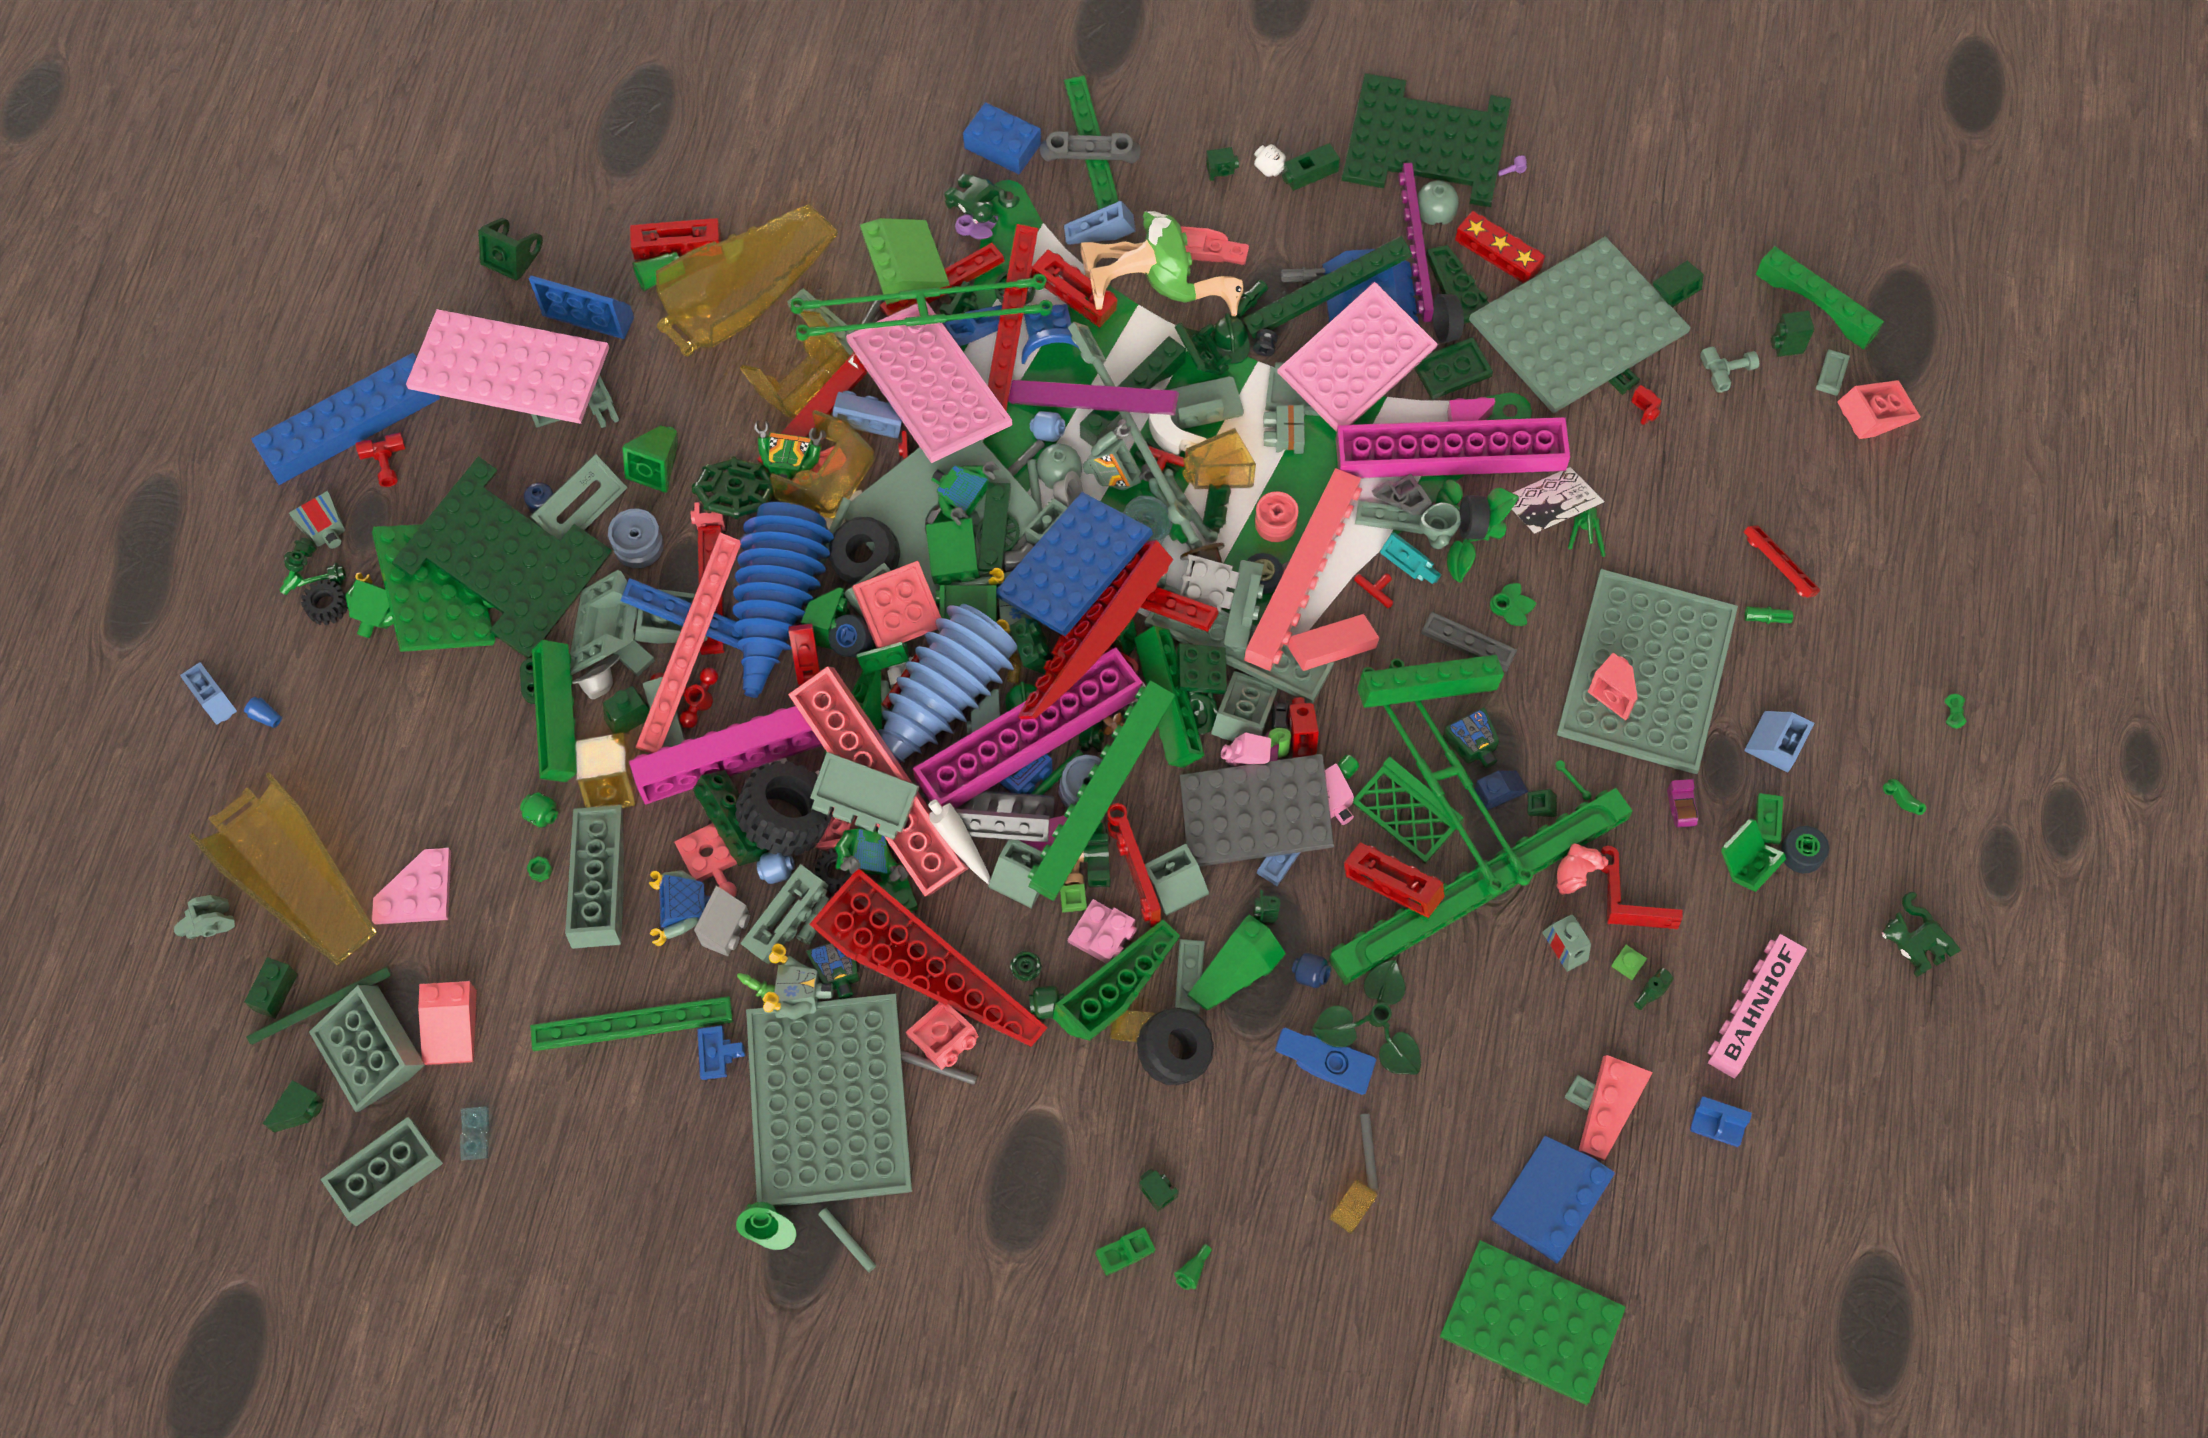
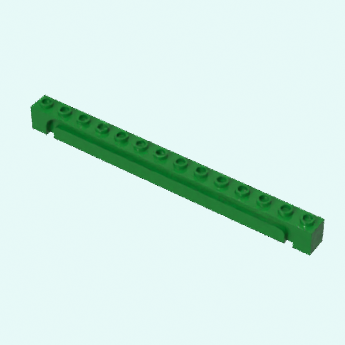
[1329,788,1633,985]

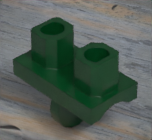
[939,281,979,321]

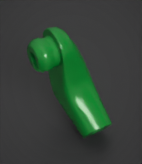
[1883,779,1926,815]

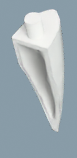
[929,799,991,885]

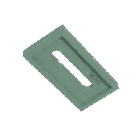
[529,454,627,541]

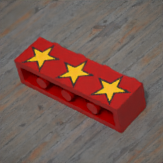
[1455,211,1545,283]

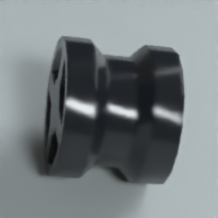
[1253,329,1278,356]

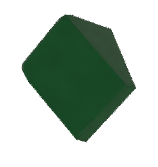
[1528,789,1557,817]

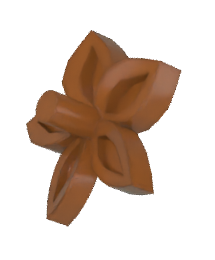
[1104,712,1125,735]

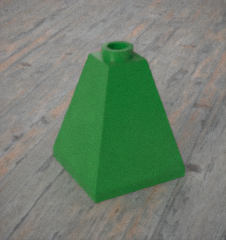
[623,426,678,493]

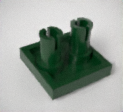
[1177,643,1227,694]

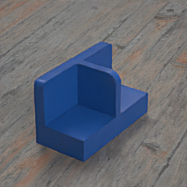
[1690,1096,1752,1147]

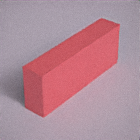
[1288,614,1379,671]

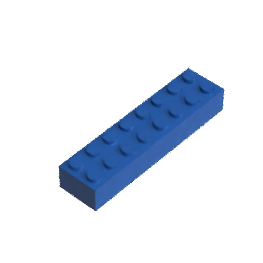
[251,353,441,485]

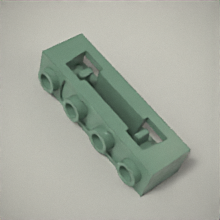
[740,864,829,964]

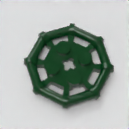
[692,456,779,520]

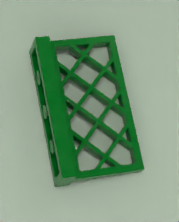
[1353,756,1464,864]

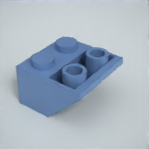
[1744,711,1814,773]

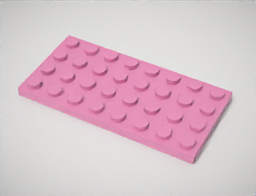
[846,301,1012,463]
[406,309,609,424]

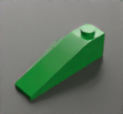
[824,669,882,755]

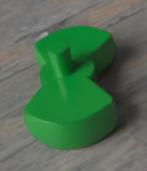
[1944,694,1967,729]

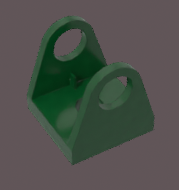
[478,218,543,281]

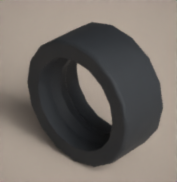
[1459,495,1490,540]

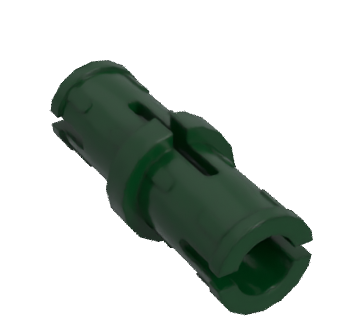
[1230,280,1268,319]

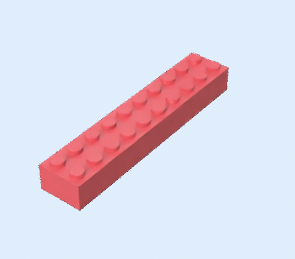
[788,667,969,896]

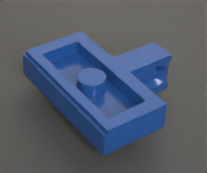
[697,1026,745,1080]

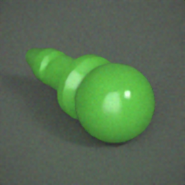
[737,973,775,1002]

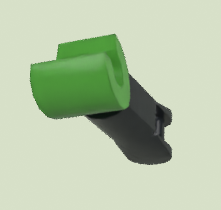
[1268,700,1291,757]

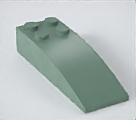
[565,805,624,949]

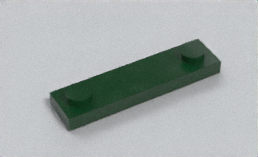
[978,482,1011,572]

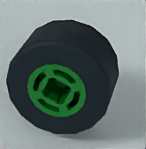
[1781,826,1830,874]

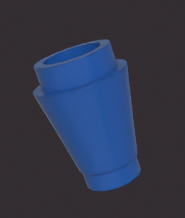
[244,697,282,728]

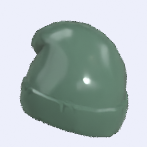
[1420,503,1461,549]

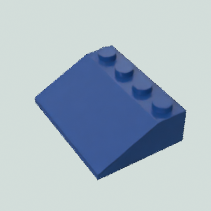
[529,276,634,339]
[1491,1136,1615,1264]

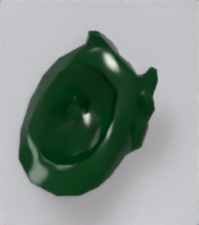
[1188,691,1218,735]

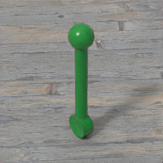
[1555,760,1592,800]

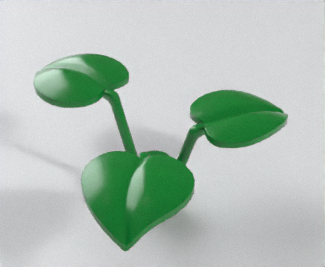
[1435,480,1519,583]

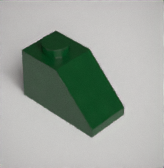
[262,1080,324,1132]

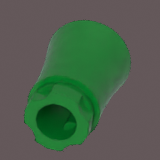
[632,252,684,292]

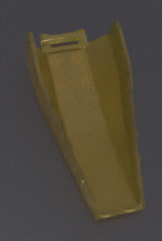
[656,204,838,357]
[189,773,377,966]

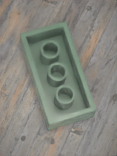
[320,1117,443,1226]

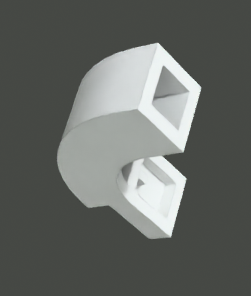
[1149,388,1206,457]

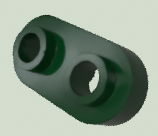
[520,658,535,704]

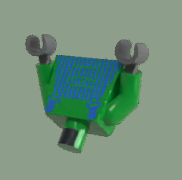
[931,461,1000,526]
[835,827,909,882]

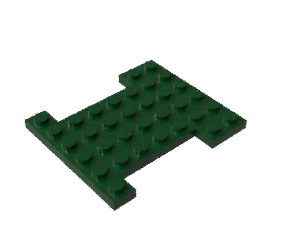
[1342,73,1511,208]
[392,456,612,659]

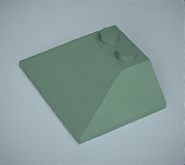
[570,570,638,675]

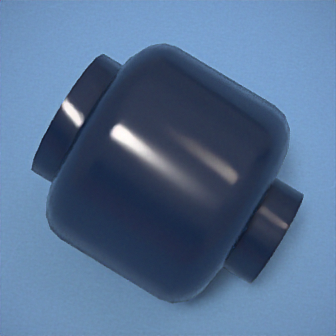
[524,482,553,514]
[1292,953,1331,988]

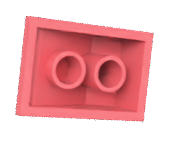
[1838,380,1920,439]
[418,981,477,1065]

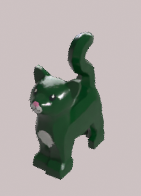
[944,174,1020,224]
[1882,892,1961,978]

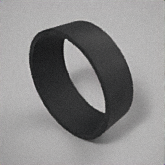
[1432,294,1464,343]

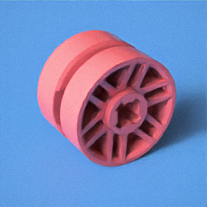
[1255,492,1298,542]

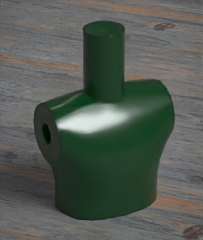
[1634,968,1673,1010]

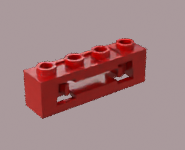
[630,218,722,260]
[1031,249,1117,328]
[1344,842,1445,918]

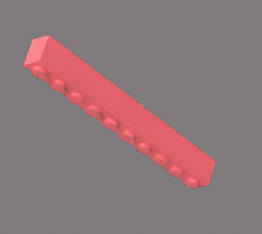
[1244,468,1362,671]

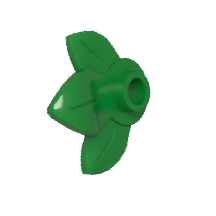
[1490,583,1537,626]

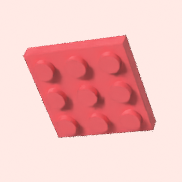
[852,561,941,648]

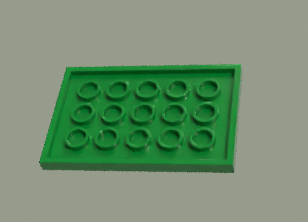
[372,524,495,652]
[1440,1240,1626,1405]

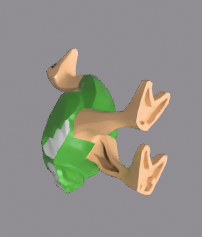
[1081,211,1243,316]

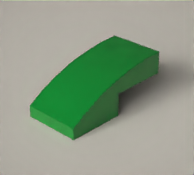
[1095,1227,1156,1276]

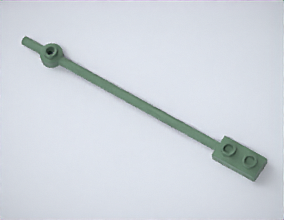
[1068,322,1199,544]

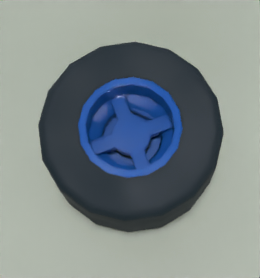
[828,615,874,658]

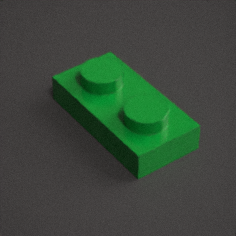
[1756,793,1783,845]

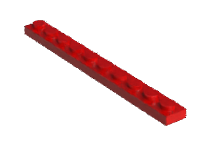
[987,224,1038,411]

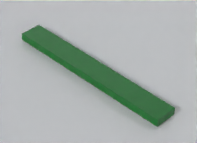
[1064,76,1119,210]
[530,996,733,1051]

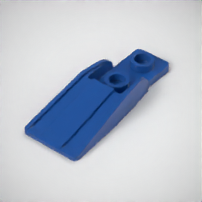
[1275,1028,1376,1095]

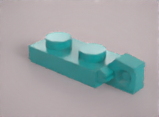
[1380,532,1442,584]

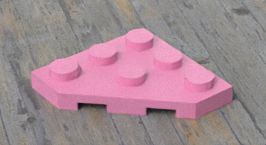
[372,848,451,924]

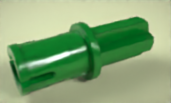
[1745,606,1794,625]

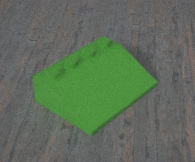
[860,218,950,305]

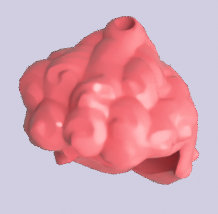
[1556,844,1608,895]

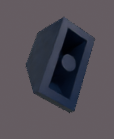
[1475,771,1528,810]

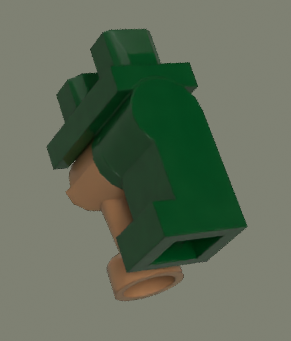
[1065,823,1110,887]

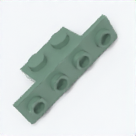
[1223,560,1264,651]

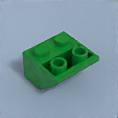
[801,588,850,650]

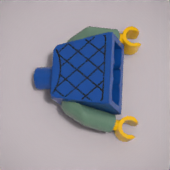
[649,870,711,946]

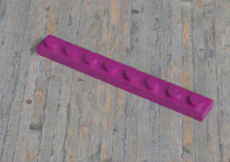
[1398,163,1434,322]

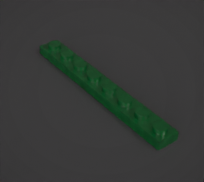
[1243,236,1412,339]

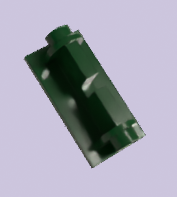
[1202,484,1231,534]
[1079,719,1104,752]
[1254,890,1280,923]

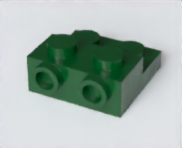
[1009,617,1053,675]

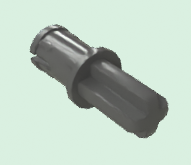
[1281,267,1325,284]

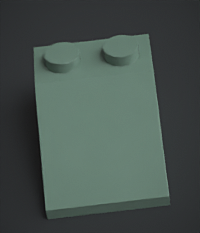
[634,589,708,644]
[1211,671,1278,741]

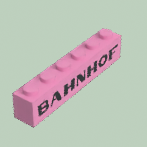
[1708,934,1807,1079]

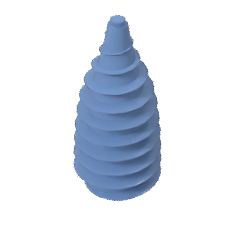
[878,604,1017,763]

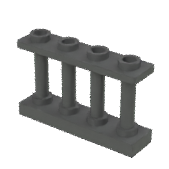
[955,791,1055,842]

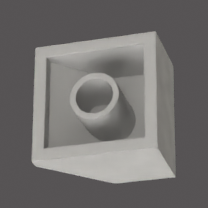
[694,886,750,956]

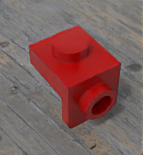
[1631,385,1662,425]

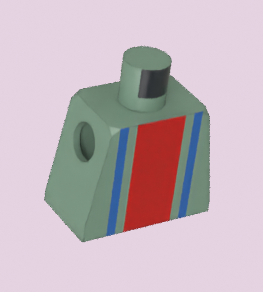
[289,491,345,549]
[1542,915,1591,972]

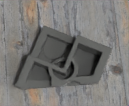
[1371,474,1433,515]

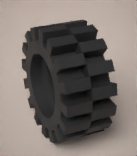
[301,580,347,625]
[815,848,852,895]

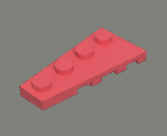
[1578,1055,1653,1161]

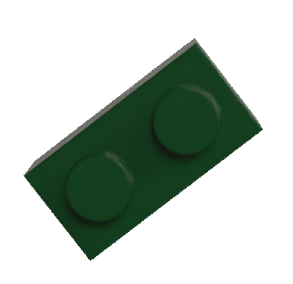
[1771,311,1815,357]
[244,957,298,1019]

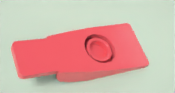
[1181,226,1249,265]

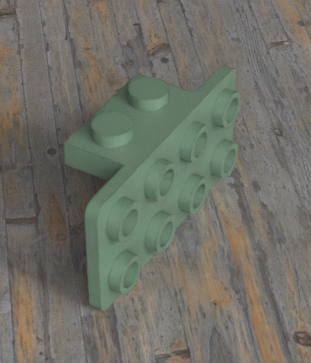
[1169,377,1244,429]

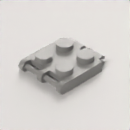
[1179,554,1240,612]

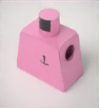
[1325,764,1354,825]

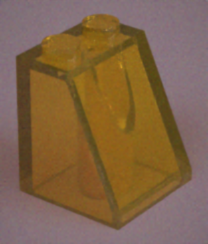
[1183,428,1256,489]
[576,733,636,808]

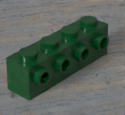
[693,770,768,866]

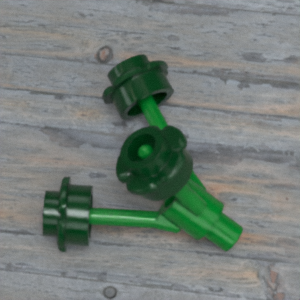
[279,538,346,595]

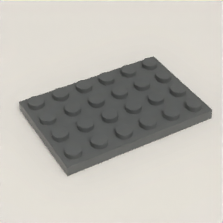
[1180,754,1334,867]

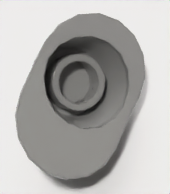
[1053,471,1083,507]
[572,655,620,699]

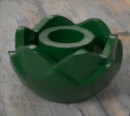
[1010,951,1042,982]

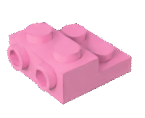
[1068,899,1137,964]

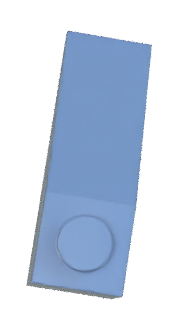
[1064,201,1136,244]
[180,662,237,725]

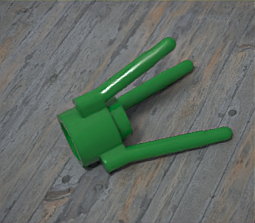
[1568,507,1606,557]

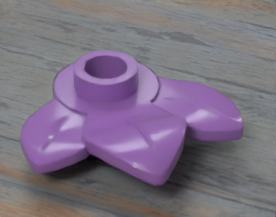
[955,214,998,239]

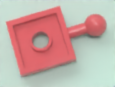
[674,823,737,897]

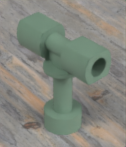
[1700,347,1759,393]

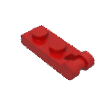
[789,624,821,685]

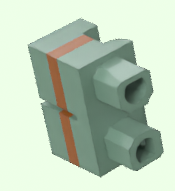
[1263,405,1305,454]

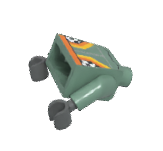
[1083,419,1154,490]

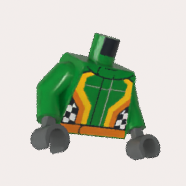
[754,421,826,488]

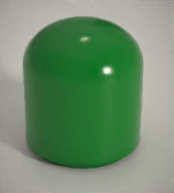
[1337,755,1359,779]

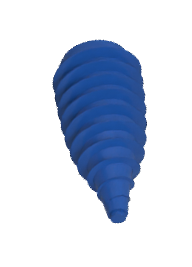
[732,502,834,698]

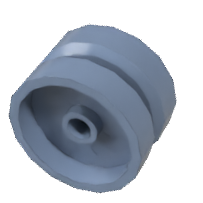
[608,509,664,568]
[1058,755,1103,809]

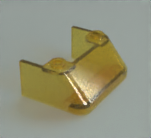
[740,310,850,418]
[770,410,875,518]

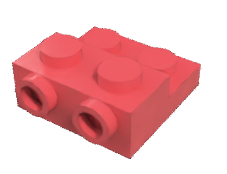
[906,1002,979,1070]

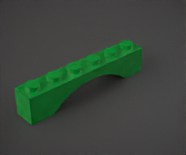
[1756,246,1884,350]

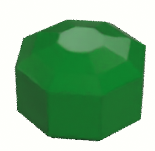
[526,856,553,882]

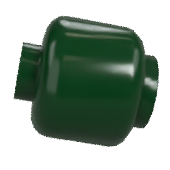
[1029,986,1064,1020]

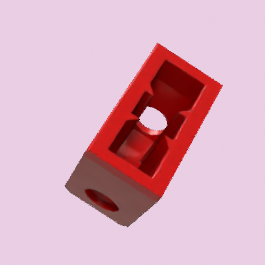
[1288,697,1319,758]

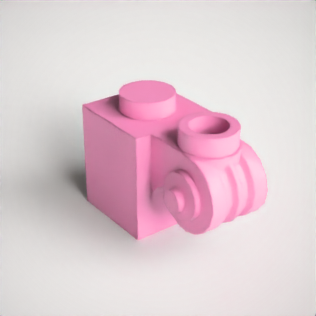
[1221,733,1271,767]

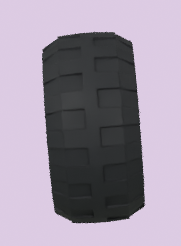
[829,517,900,585]
[1137,1008,1214,1085]

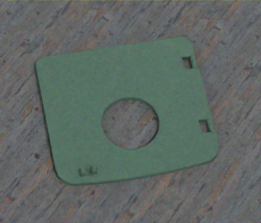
[844,440,1039,603]

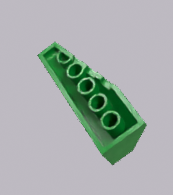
[1053,920,1180,1041]

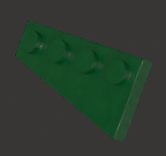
[1426,245,1489,324]

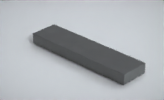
[1421,612,1517,672]

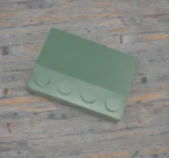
[309,985,425,1112]

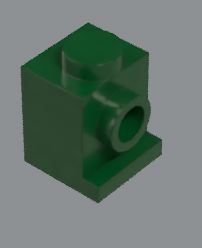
[1206,147,1239,181]
[1139,1169,1179,1212]

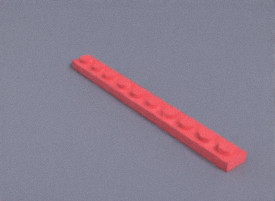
[635,533,741,754]

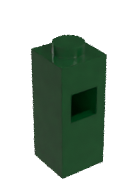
[1282,143,1340,191]

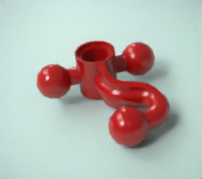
[650,667,718,729]

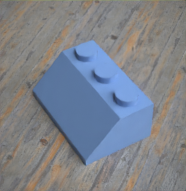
[832,391,902,439]

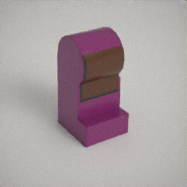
[1667,779,1698,828]

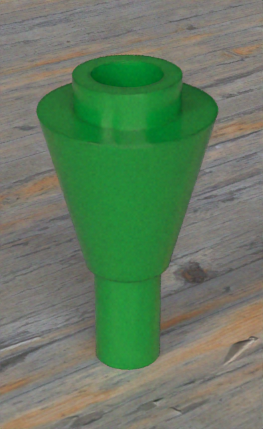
[1174,1244,1212,1290]

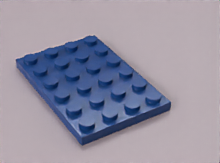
[996,492,1153,636]

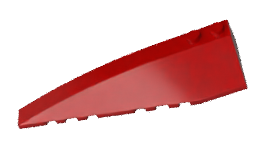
[1018,540,1174,720]
[809,869,1048,1047]

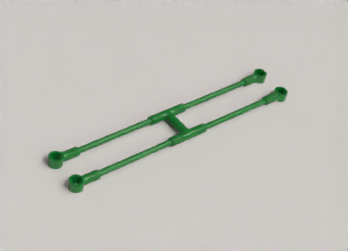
[790,274,1053,341]
[1360,658,1533,895]

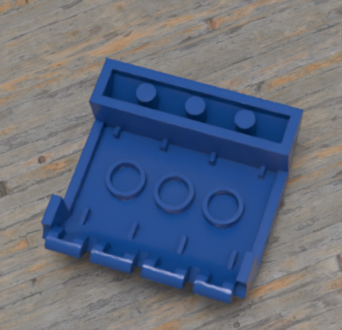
[1322,249,1419,325]

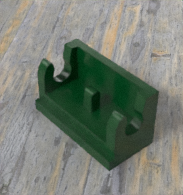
[1653,260,1704,308]

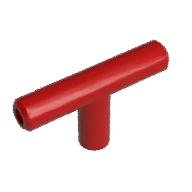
[1148,446,1187,472]
[1354,573,1394,608]

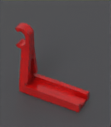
[1601,846,1683,929]

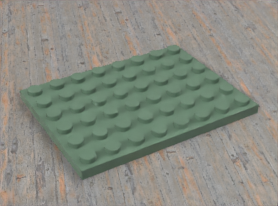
[1469,236,1691,414]
[1556,569,1738,774]
[746,994,912,1207]

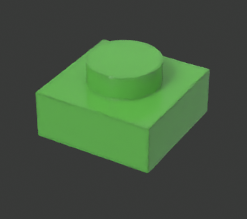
[1060,884,1087,913]
[1611,945,1647,980]

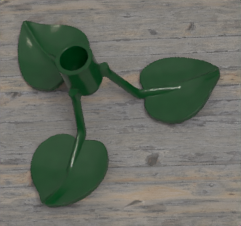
[1312,960,1421,1075]

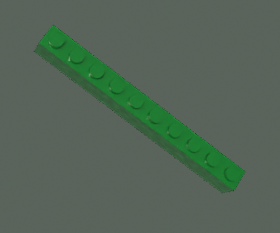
[1028,681,1175,901]

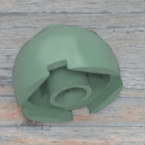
[1417,180,1459,225]
[1037,443,1082,489]

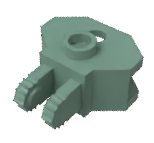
[174,895,235,939]

